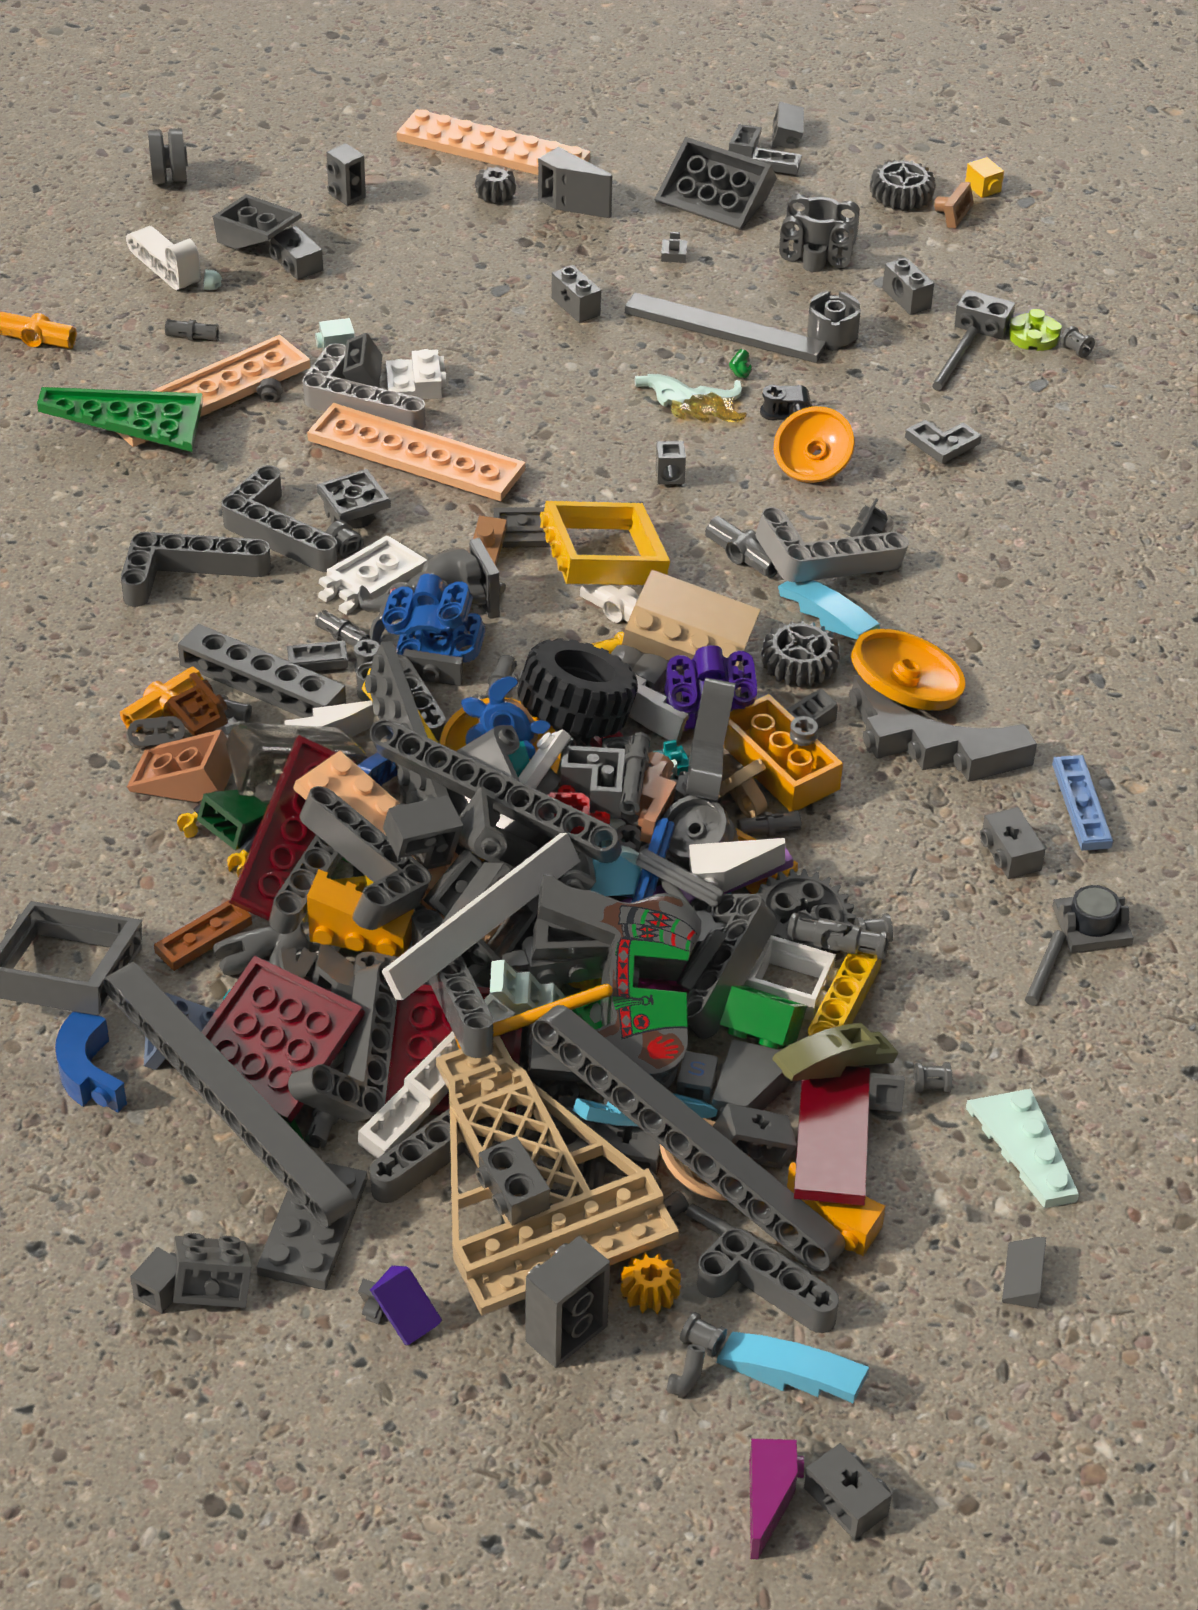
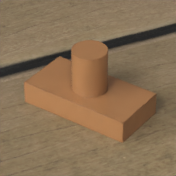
[934,182,974,228]
[473,515,507,567]

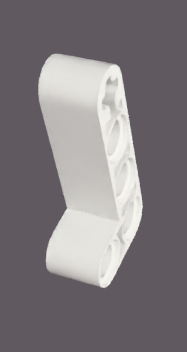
[126,226,201,290]

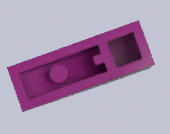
[749,1438,804,1559]

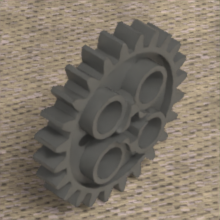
[756,869,856,954]

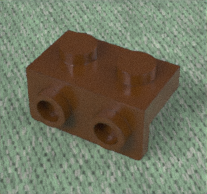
[167,672,228,736]

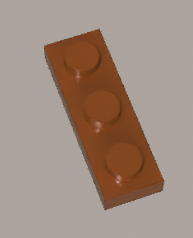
[154,900,252,971]

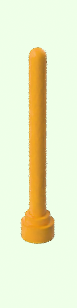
[455,984,613,1049]

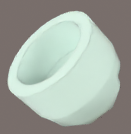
[203,269,222,290]

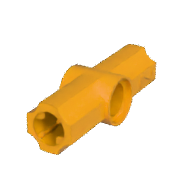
[0,312,77,349]
[120,666,204,731]

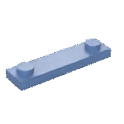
[1052,755,1113,851]

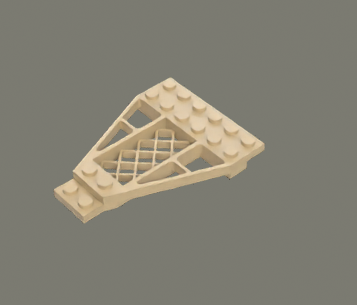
[436,1035,679,1316]

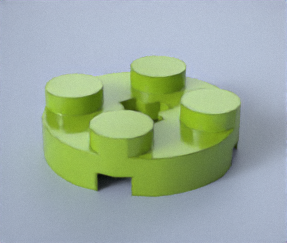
[1009,309,1062,351]

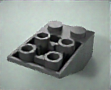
[538,147,613,218]

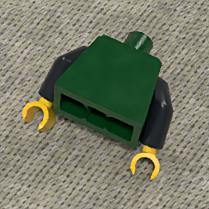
[177,789,270,877]

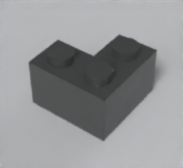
[561,746,625,819]
[383,795,463,870]

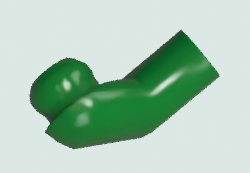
[729,349,752,379]

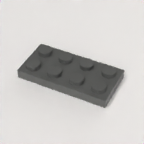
[256,1162,368,1290]

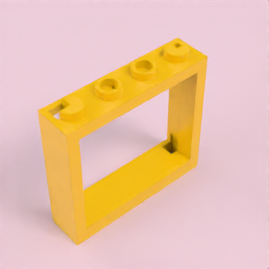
[540,501,670,585]

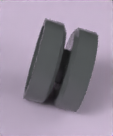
[148,128,188,185]
[663,795,739,872]

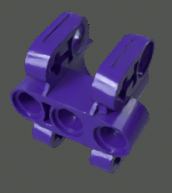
[664,645,757,731]

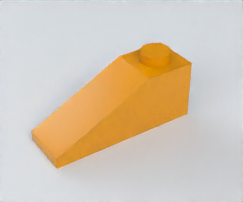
[787,1162,886,1256]

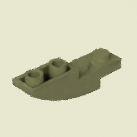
[772,1023,899,1081]

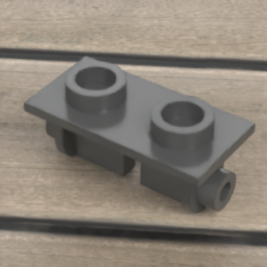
[849,498,888,537]

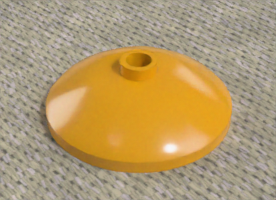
[774,406,855,483]

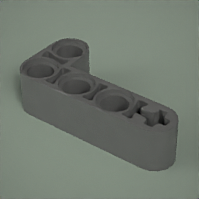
[356,654,446,743]
[370,1109,503,1203]
[697,1228,839,1333]

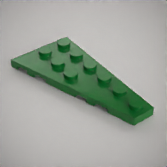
[37,387,203,452]

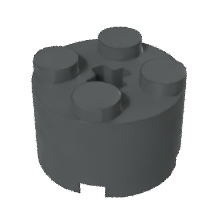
[807,291,861,351]

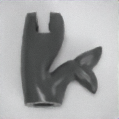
[213,923,309,976]

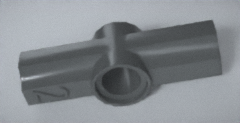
[705,516,778,578]

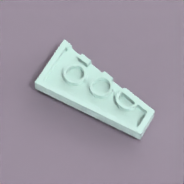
[966,1089,1079,1208]

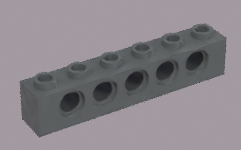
[178,624,346,718]

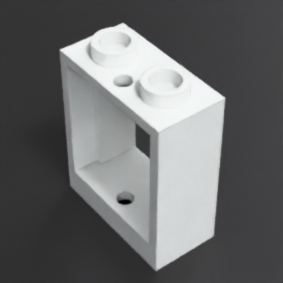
[744,935,839,1021]

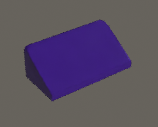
[370,1265,442,1345]

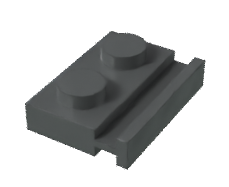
[494,507,550,548]

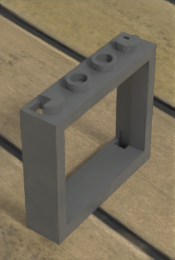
[0,901,142,1016]

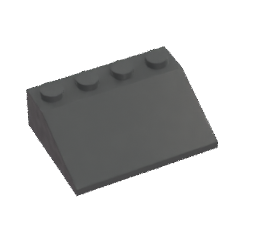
[655,137,777,230]

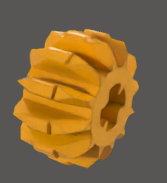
[621,1252,681,1314]

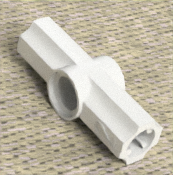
[580,584,639,623]

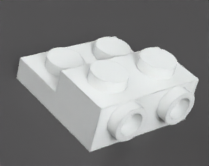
[386,349,446,399]

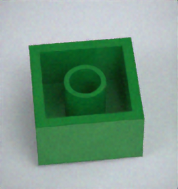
[720,985,807,1049]

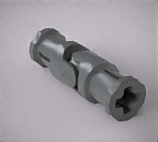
[787,913,890,960]

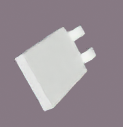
[318,536,427,615]

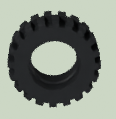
[517,638,638,738]

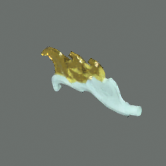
[635,374,746,422]

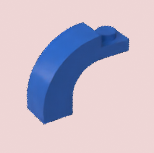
[55,1011,127,1113]

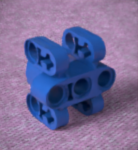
[382,573,486,663]

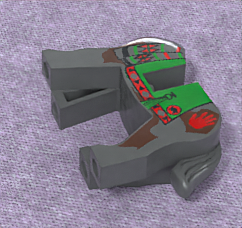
[525,875,701,1105]

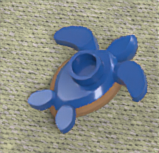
[461,676,550,760]

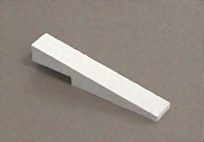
[358,993,517,1159]

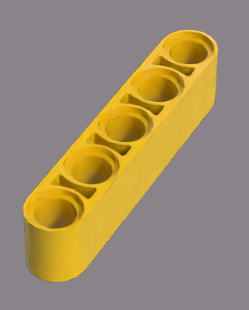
[807,952,882,1037]

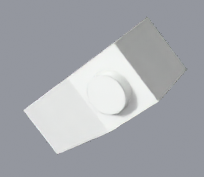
[689,838,785,892]

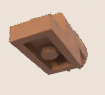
[635,752,677,844]

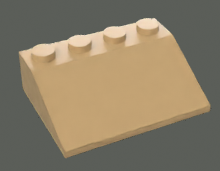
[622,570,761,667]

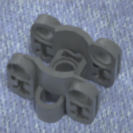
[779,194,860,272]

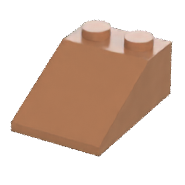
[127,729,239,802]

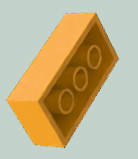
[724,694,843,811]

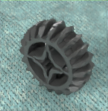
[870,159,936,210]
[761,620,841,687]

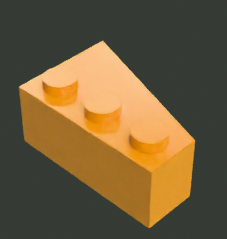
[307,869,414,957]

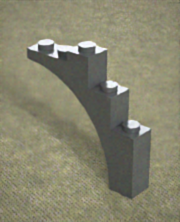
[849,675,1037,782]

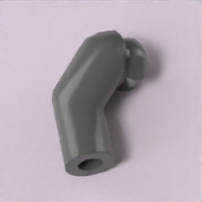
[666,1344,706,1397]

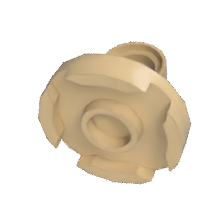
[717,758,767,818]

